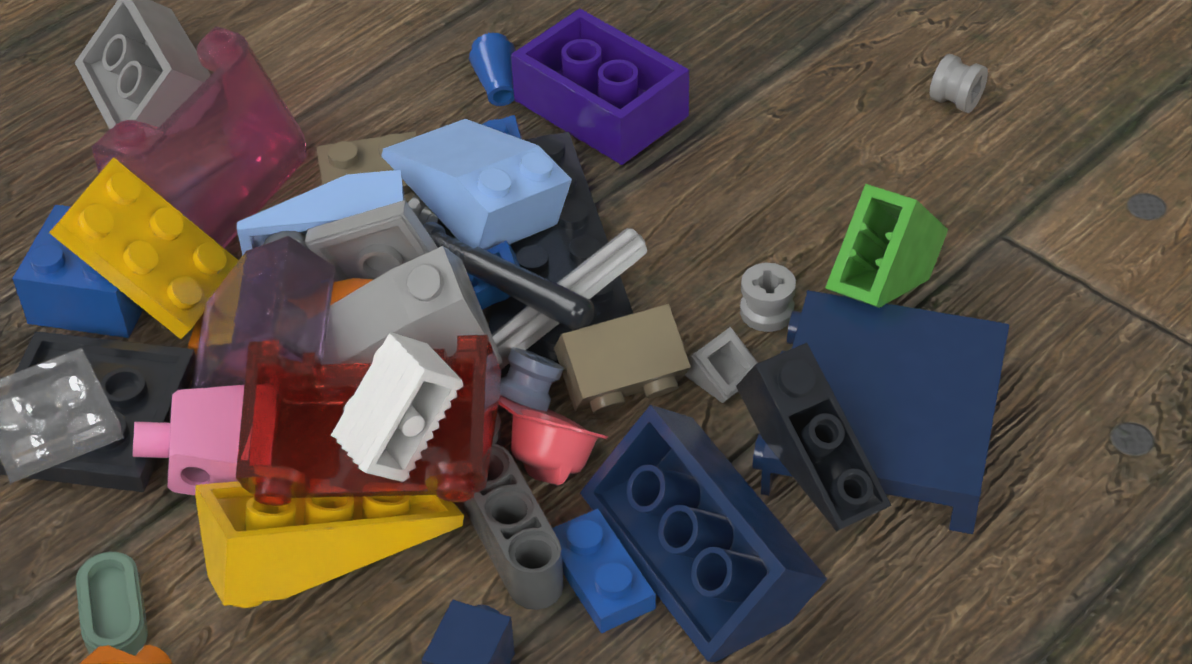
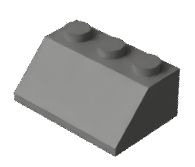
[75,0,219,148]

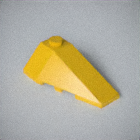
[195,480,464,608]

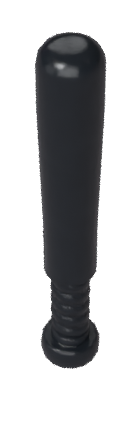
[423,222,595,330]

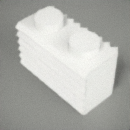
[331,332,464,482]

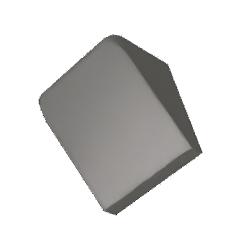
[685,327,758,403]

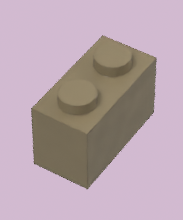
[554,304,691,414]

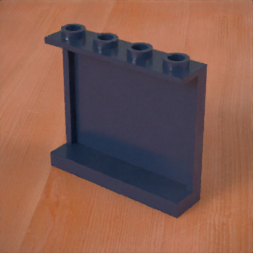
[752,290,1009,534]

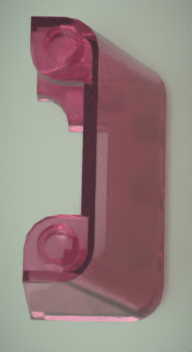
[92,26,307,248]

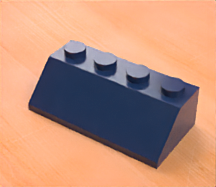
[580,405,827,663]

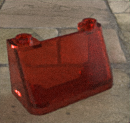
[236,335,501,506]

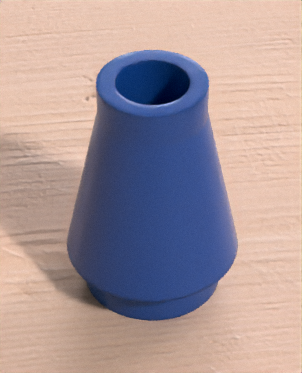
[469,33,516,106]

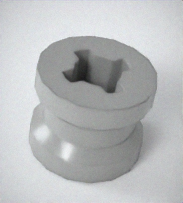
[929,53,988,113]
[740,263,796,332]

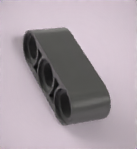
[459,443,564,610]

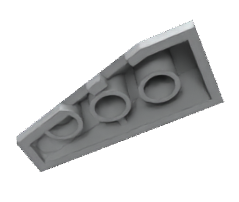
[257,246,502,402]

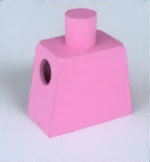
[133,384,267,496]

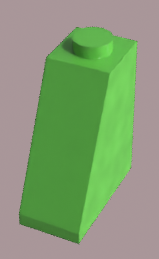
[825,184,948,308]

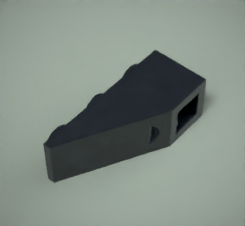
[736,342,892,532]

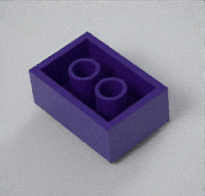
[511,8,689,165]

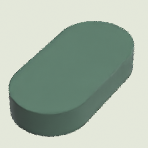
[76,552,148,656]

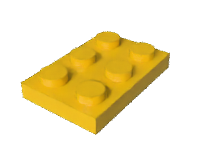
[49,157,240,339]

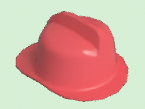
[494,395,608,485]

